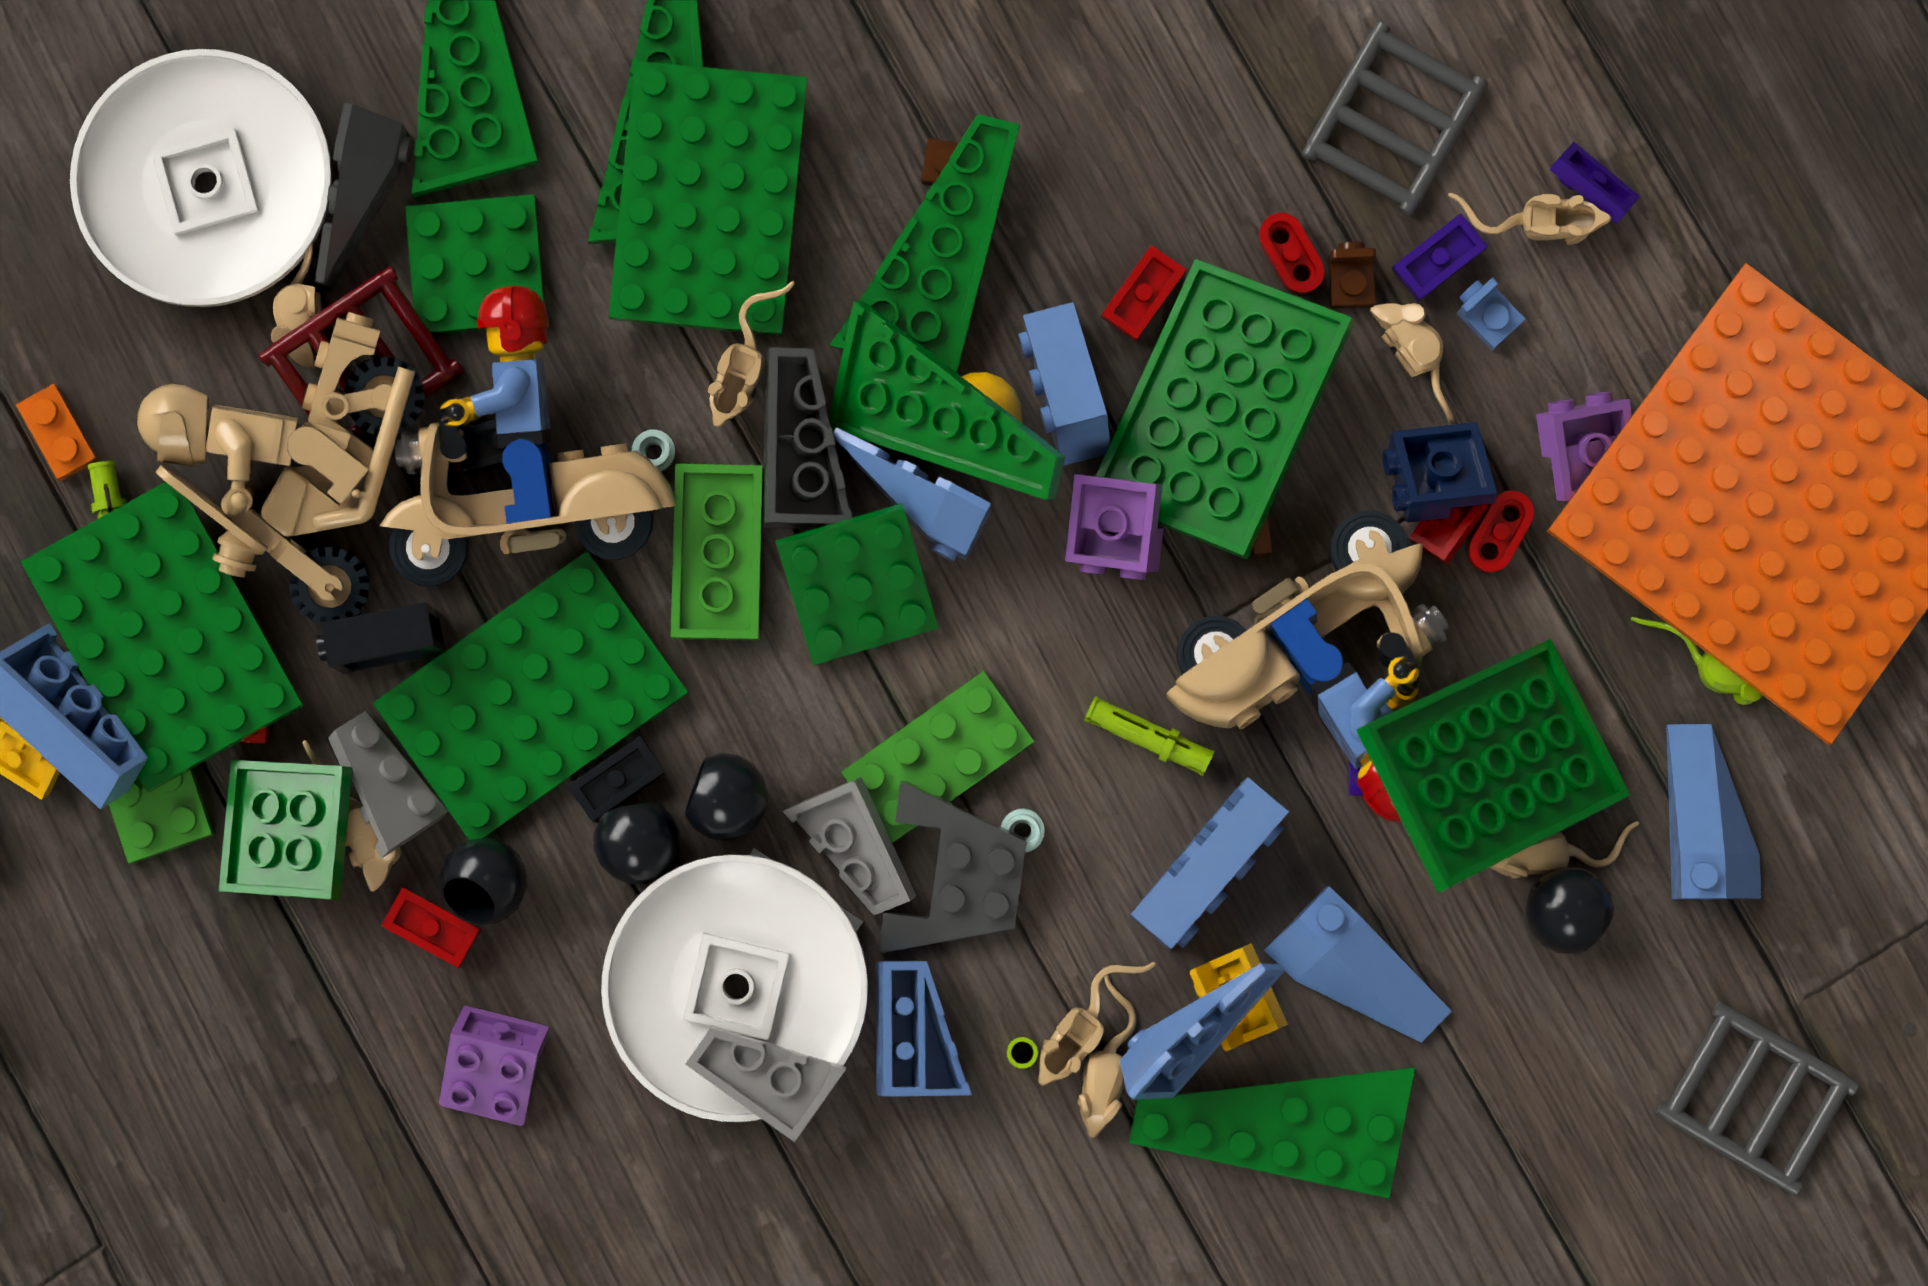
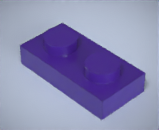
[1550,142,1640,224]
[1392,213,1488,302]

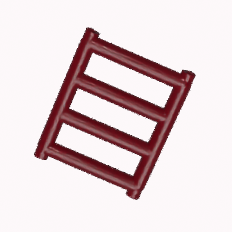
[258,266,464,440]

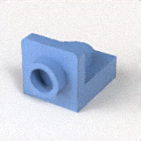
[1456,277,1525,351]

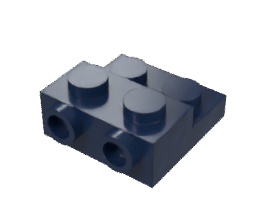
[1382,422,1497,523]

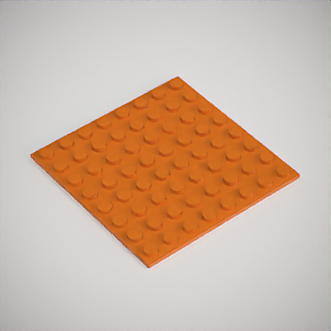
[1547,263,1928,745]

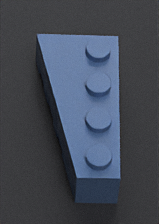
[0,623,148,810]
[1129,777,1289,950]

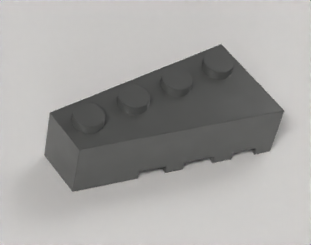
[762,347,853,529]

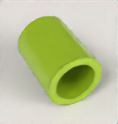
[1006,1037,1038,1068]

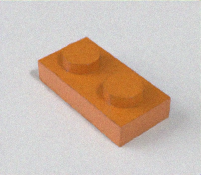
[16,383,99,482]

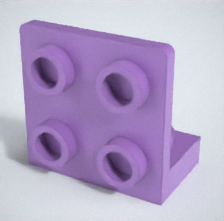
[439,1005,549,1126]

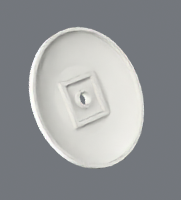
[70,49,333,307]
[601,855,868,1122]

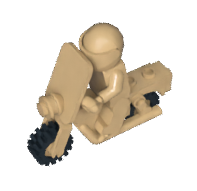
[137,312,425,624]

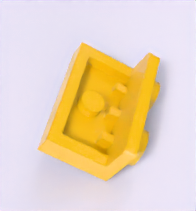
[1190,943,1288,1052]

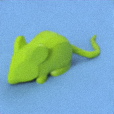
[1631,616,1763,705]

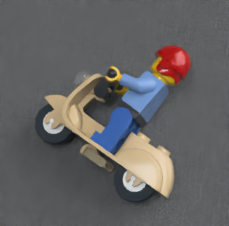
[379,286,677,586]
[1166,511,1449,822]

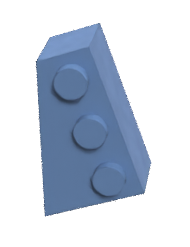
[1018,302,1110,466]
[875,961,972,1096]

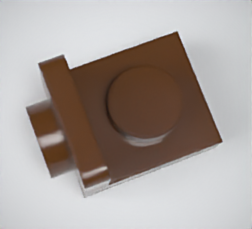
[1328,242,1376,309]

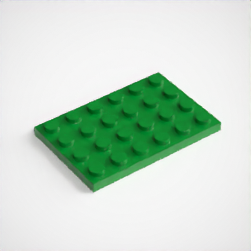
[608,61,808,336]
[1096,259,1355,560]
[21,482,305,792]
[373,551,689,840]
[1356,639,1630,893]

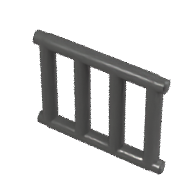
[1301,21,1488,217]
[1655,1002,1859,1196]

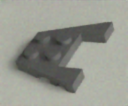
[878,781,1027,953]

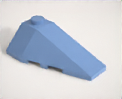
[833,427,991,562]
[1666,724,1761,900]
[1263,886,1452,1043]
[1119,964,1285,1100]

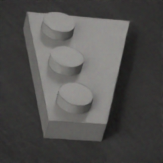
[328,711,448,859]
[782,777,917,915]
[685,1026,847,1142]

